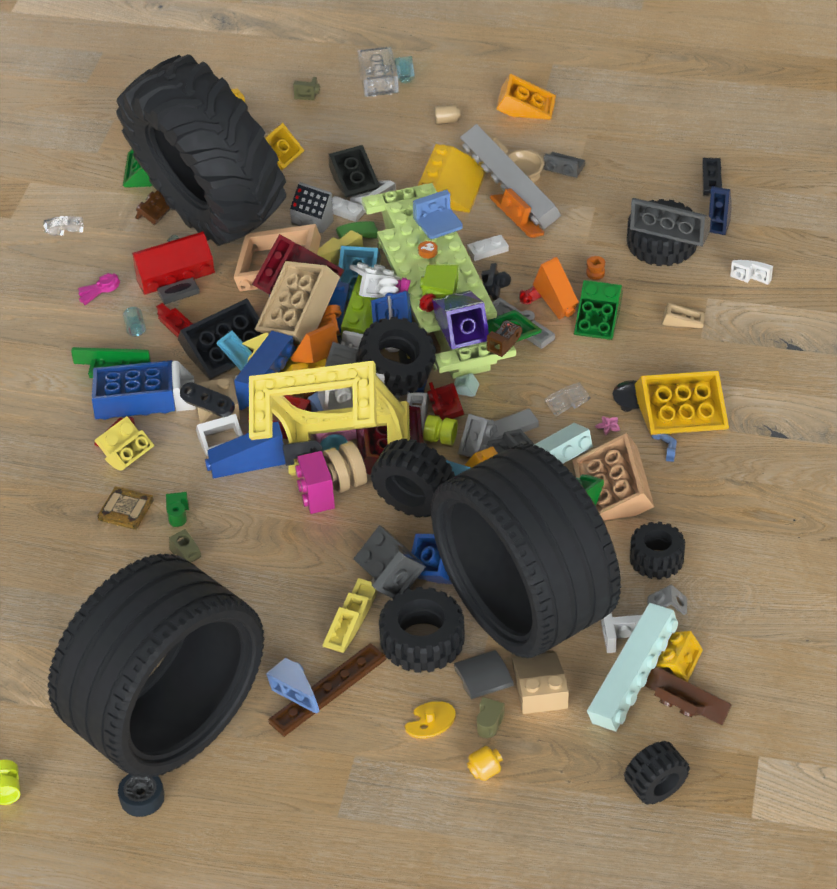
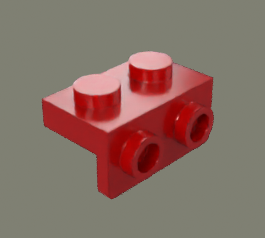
[427,382,465,421]

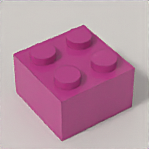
[295,451,335,514]

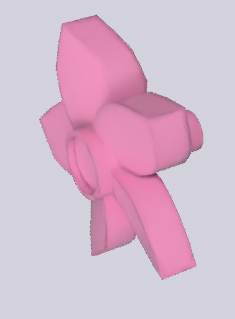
[596,416,620,435]

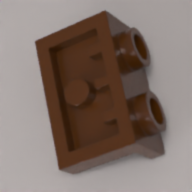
[135,190,171,225]

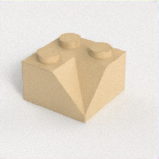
[195,377,241,424]

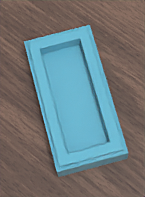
[217,331,252,371]

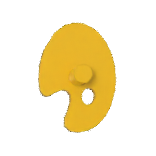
[405,701,456,738]

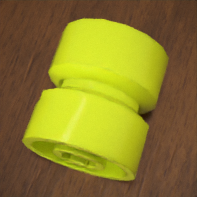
[423,415,458,446]
[0,760,20,805]

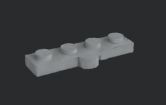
[492,297,555,349]

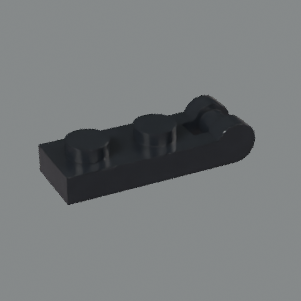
[702,158,722,196]

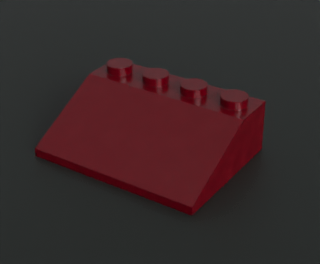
[356,405,424,475]

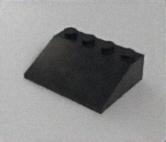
[178,298,264,380]

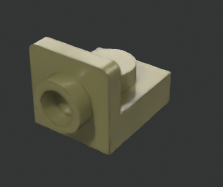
[293,77,320,100]

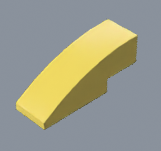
[317,230,363,265]

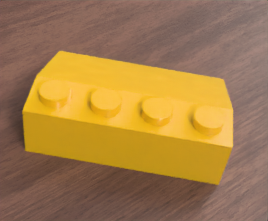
[418,144,486,213]
[635,371,729,435]

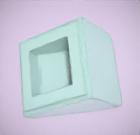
[454,373,479,397]

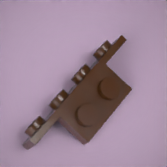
[645,666,732,725]

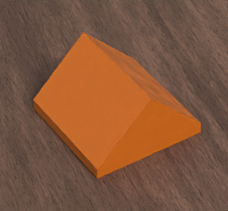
[291,322,338,363]

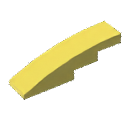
[323,578,378,653]

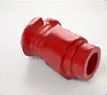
[519,286,542,305]

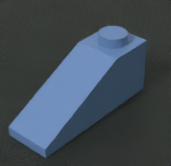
[266,658,320,714]

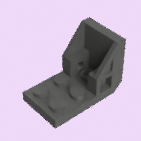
[353,525,426,598]

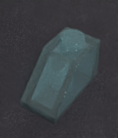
[393,56,415,83]

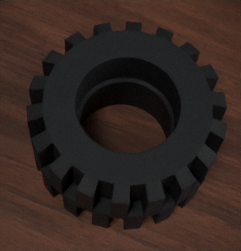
[630,522,685,579]
[624,741,690,805]

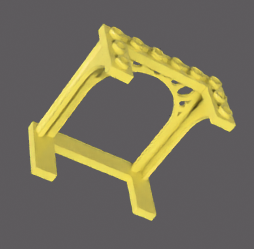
[249,361,410,476]

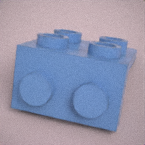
[413,190,463,239]

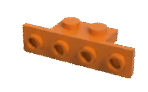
[490,189,545,238]

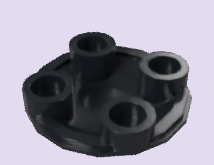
[612,380,639,412]

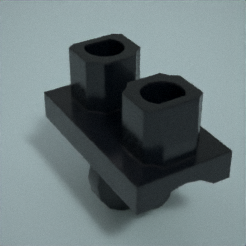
[481,263,511,300]

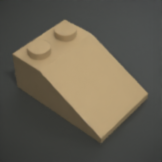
[512,652,568,714]

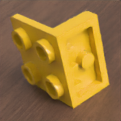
[656,631,703,682]

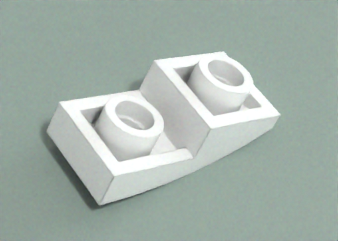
[730,260,773,284]

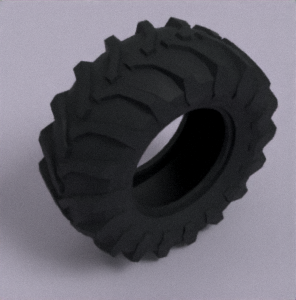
[116,54,286,246]

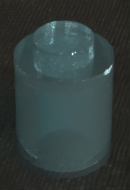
[123,307,146,337]

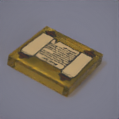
[97,486,154,530]

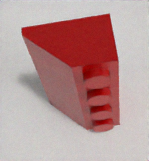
[132,232,215,295]

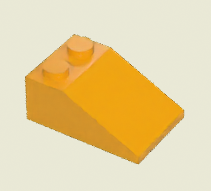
[496,74,556,120]

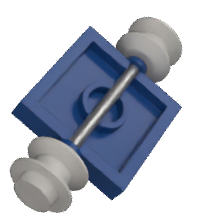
[371,276,412,352]

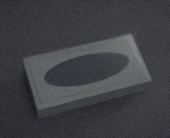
[157,277,200,305]

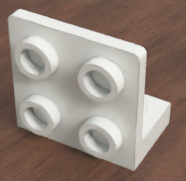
[349,263,401,298]

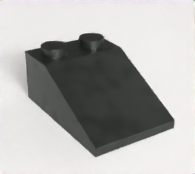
[329,145,380,198]

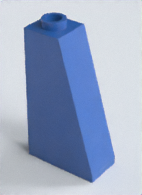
[205,421,285,479]

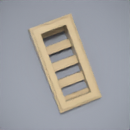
[662,303,705,328]

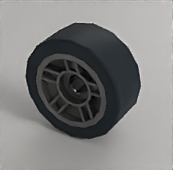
[118,774,165,817]

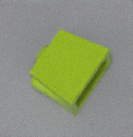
[420,265,458,298]

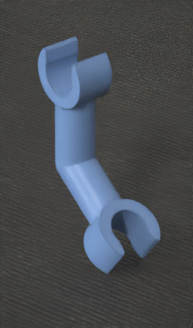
[651,434,677,462]

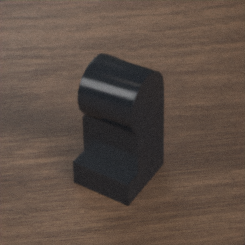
[283,440,322,466]

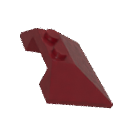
[252,234,344,295]

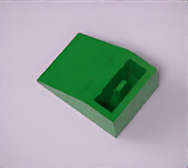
[574,280,623,340]

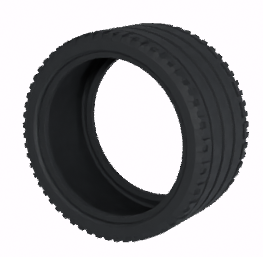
[431,443,621,658]
[48,553,264,778]

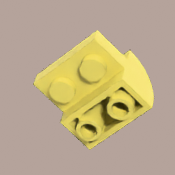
[94,416,155,470]

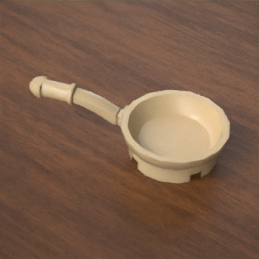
[484,131,545,183]

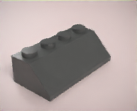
[630,198,711,247]

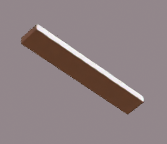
[268,643,386,737]

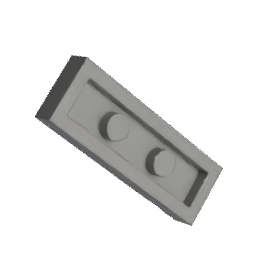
[488,409,539,441]

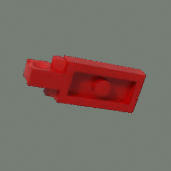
[156,303,193,338]

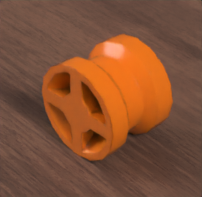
[586,256,605,280]

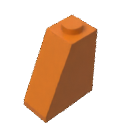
[533,257,579,319]

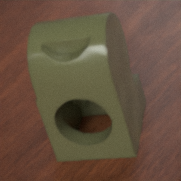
[169,529,201,562]
[477,697,505,738]

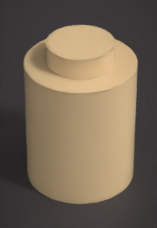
[434,105,460,124]

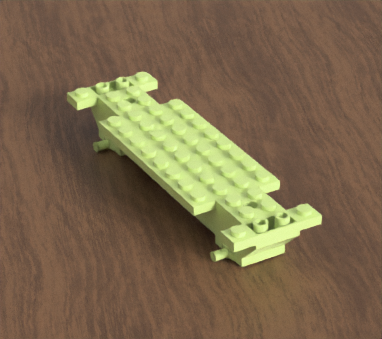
[362,183,516,379]

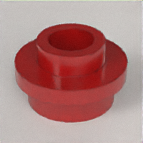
[419,293,436,312]

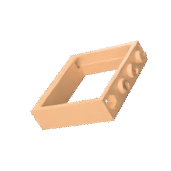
[234,224,321,291]

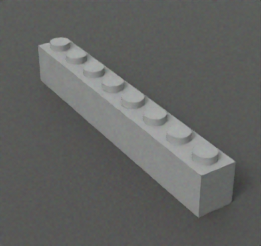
[460,124,561,229]

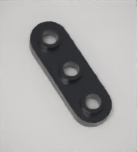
[180,382,235,417]

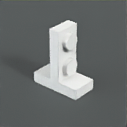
[600,613,642,653]

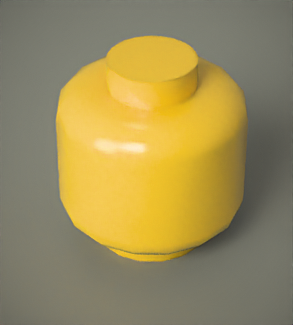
[466,746,503,781]

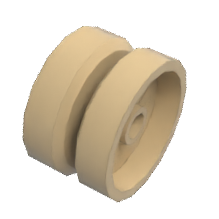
[322,441,367,494]

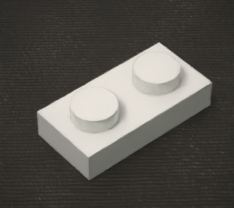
[332,196,366,222]
[467,235,509,261]

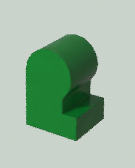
[166,492,189,527]

